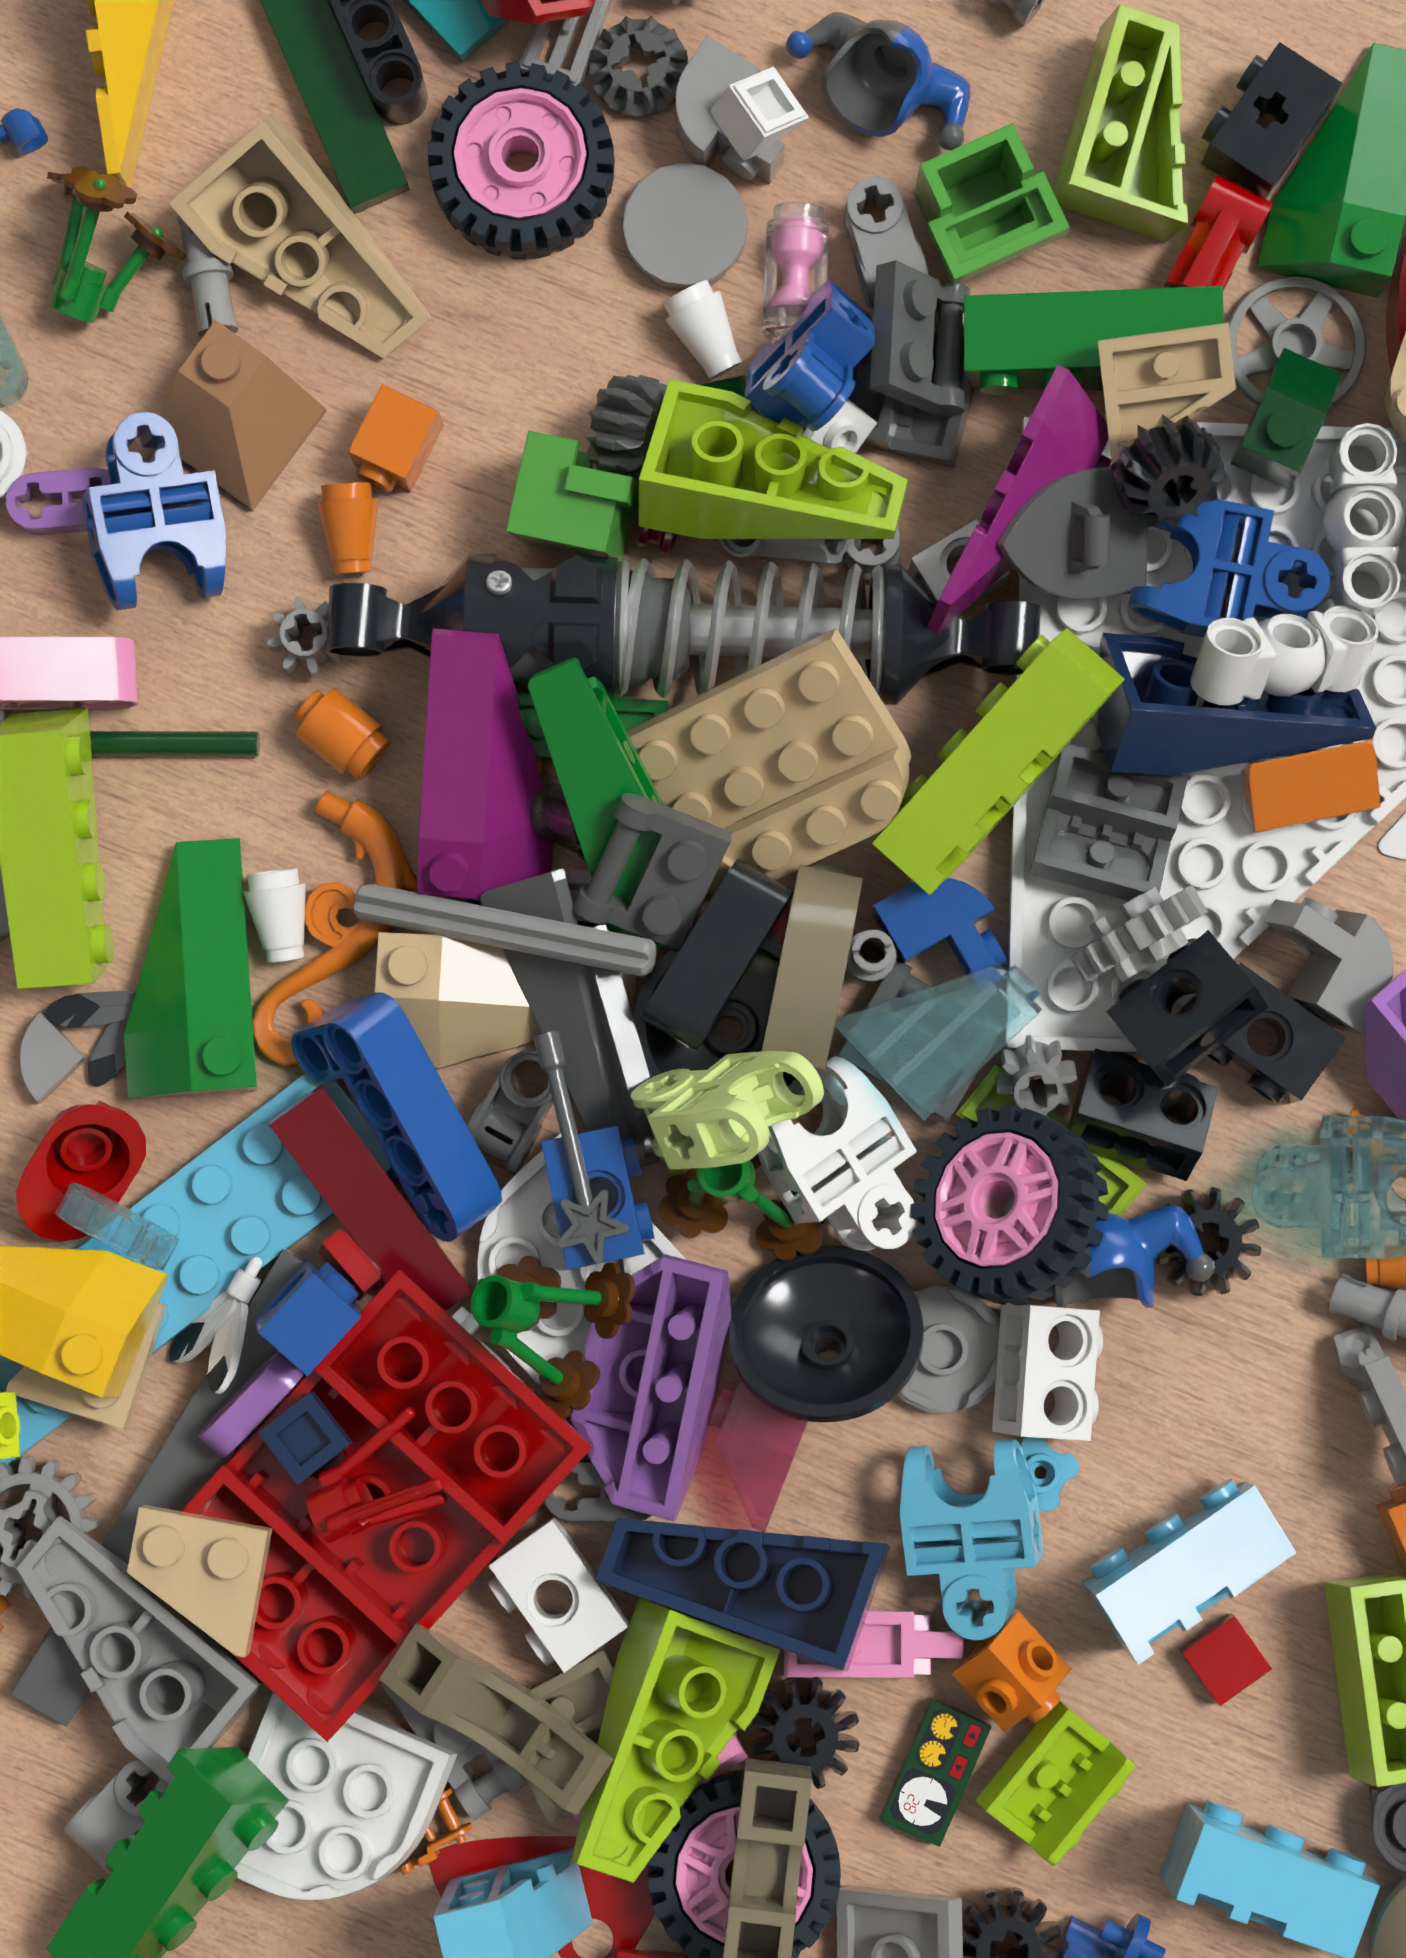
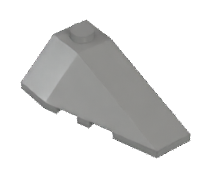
[16,1516,265,1785]

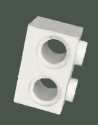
[992,1303,1103,1441]

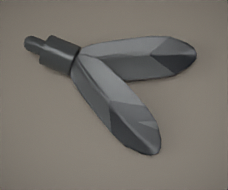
[45,991,135,1087]

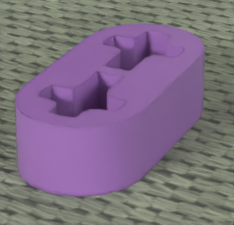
[6,468,111,535]
[198,1350,304,1459]

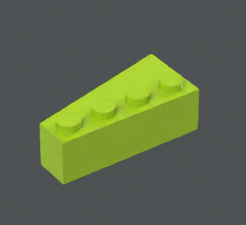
[872,628,1125,895]

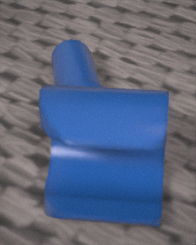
[0,108,48,155]

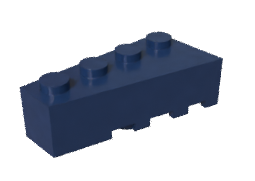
[595,1518,890,1671]

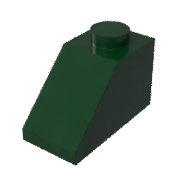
[1230,348,1342,490]

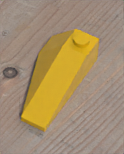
[86,0,173,188]
[0,1245,169,1398]

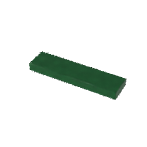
[260,0,410,214]

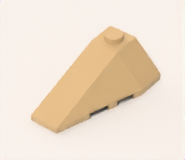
[169,113,431,359]

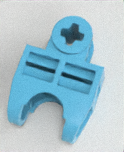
[900,1439,1044,1640]

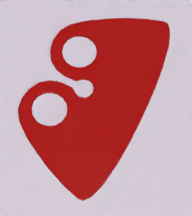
[429,1836,655,1958]

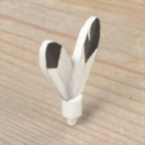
[169,1257,262,1394]

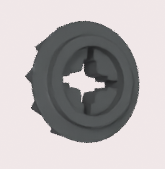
[589,16,688,117]

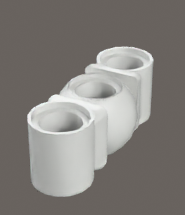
[1323,423,1405,617]
[1190,606,1379,705]

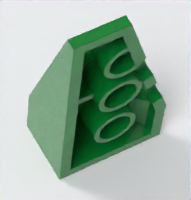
[1256,43,1406,298]
[124,838,257,1100]

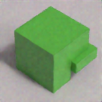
[914,123,1070,286]
[506,430,639,562]

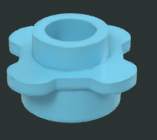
[1021,1437,1079,1511]

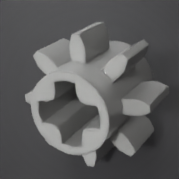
[267,597,343,679]
[995,1035,1077,1116]

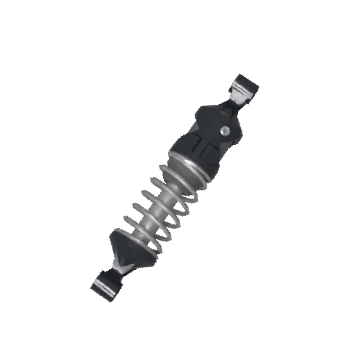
[327,553,1041,705]

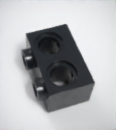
[1068,1048,1219,1181]

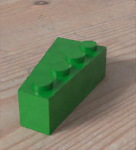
[46,1747,289,1958]

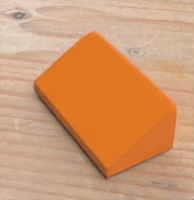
[1241,740,1381,833]

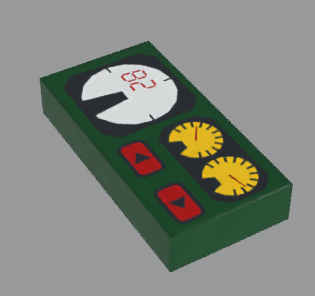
[879,1697,992,1847]

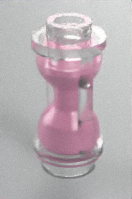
[762,202,829,343]

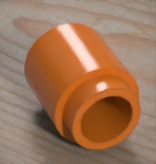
[294,688,391,780]

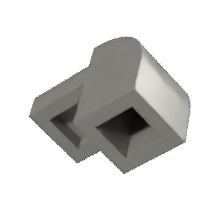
[676,35,785,184]
[1263,897,1393,1036]

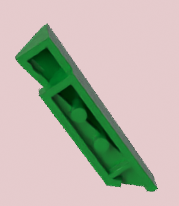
[528,657,688,949]

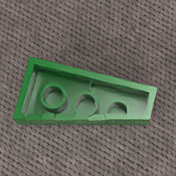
[964,286,1224,395]

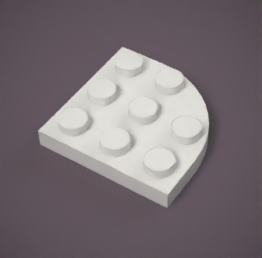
[477,1133,687,1385]
[234,1692,458,1900]

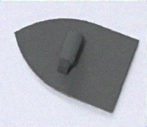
[997,466,1148,599]

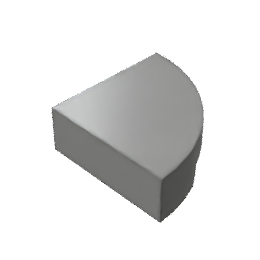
[20,1012,87,1103]

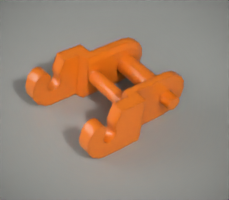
[399,1786,473,1875]

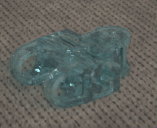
[1251,1115,1406,1259]

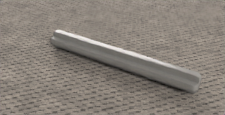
[354,884,657,976]

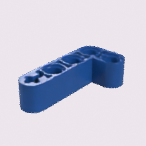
[291,992,502,1242]

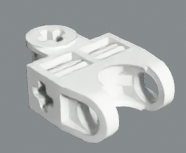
[758,1056,917,1251]

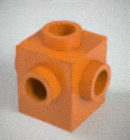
[951,1611,1072,1732]

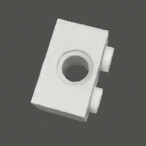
[487,1515,630,1673]

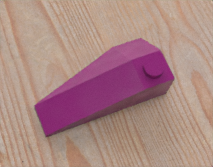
[927,365,1112,634]
[417,628,555,899]

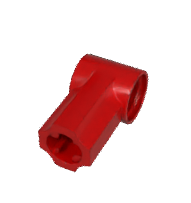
[1164,174,1273,291]

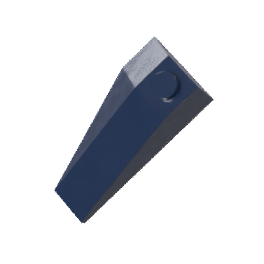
[1097,632,1376,776]

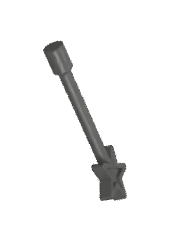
[533,1031,629,1264]

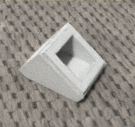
[711,67,809,160]

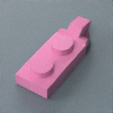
[784,1611,965,1678]

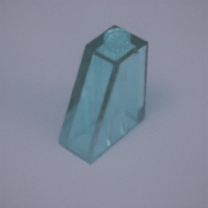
[835,963,1042,1121]

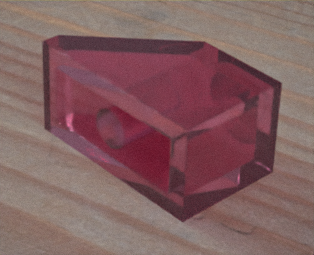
[708,1380,808,1532]

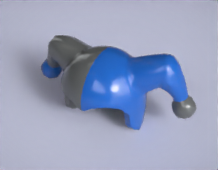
[786,12,971,151]
[1053,1205,1215,1308]

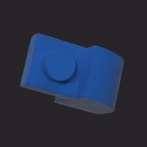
[871,878,1007,995]

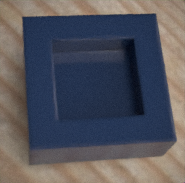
[258,1391,353,1485]

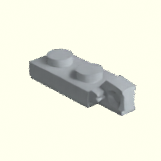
[1334,1324,1406,1485]

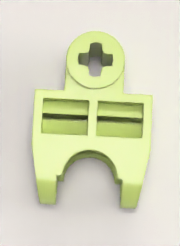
[631,1051,824,1169]

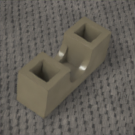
[722,1758,812,1958]

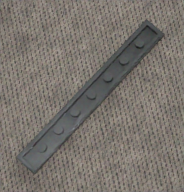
[11,1249,305,1727]

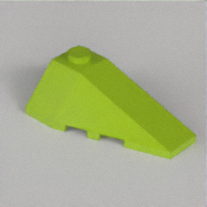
[639,379,908,539]
[572,1597,780,1883]

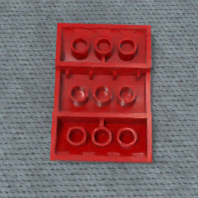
[181,1270,593,1742]

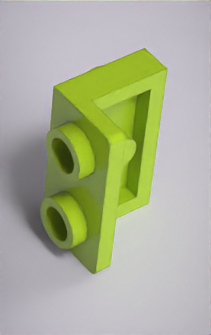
[975,1701,1135,1866]

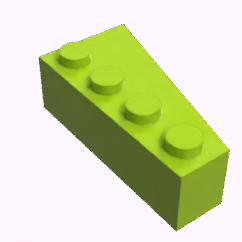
[0,707,113,989]

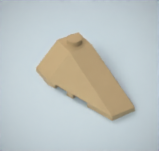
[375,932,637,1068]

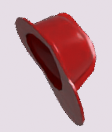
[16,1100,146,1242]

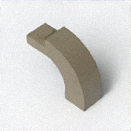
[762,863,863,1070]
[379,1624,614,1815]

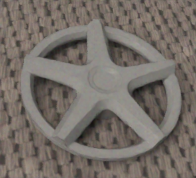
[1229,276,1366,407]

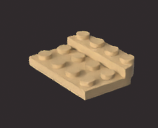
[627,628,911,894]

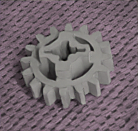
[1070,885,1208,984]
[0,1456,102,1599]

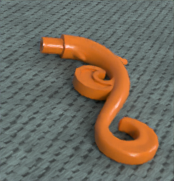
[252,791,417,1066]

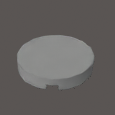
[623,162,748,290]
[898,1286,1000,1413]

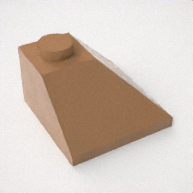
[159,320,326,511]

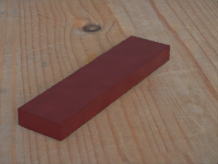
[269,1084,473,1311]

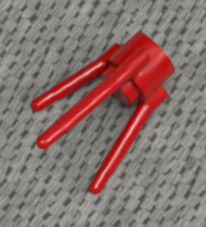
[306,1407,447,1543]

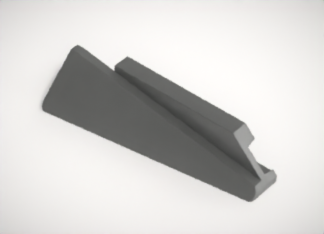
[480,869,659,1168]

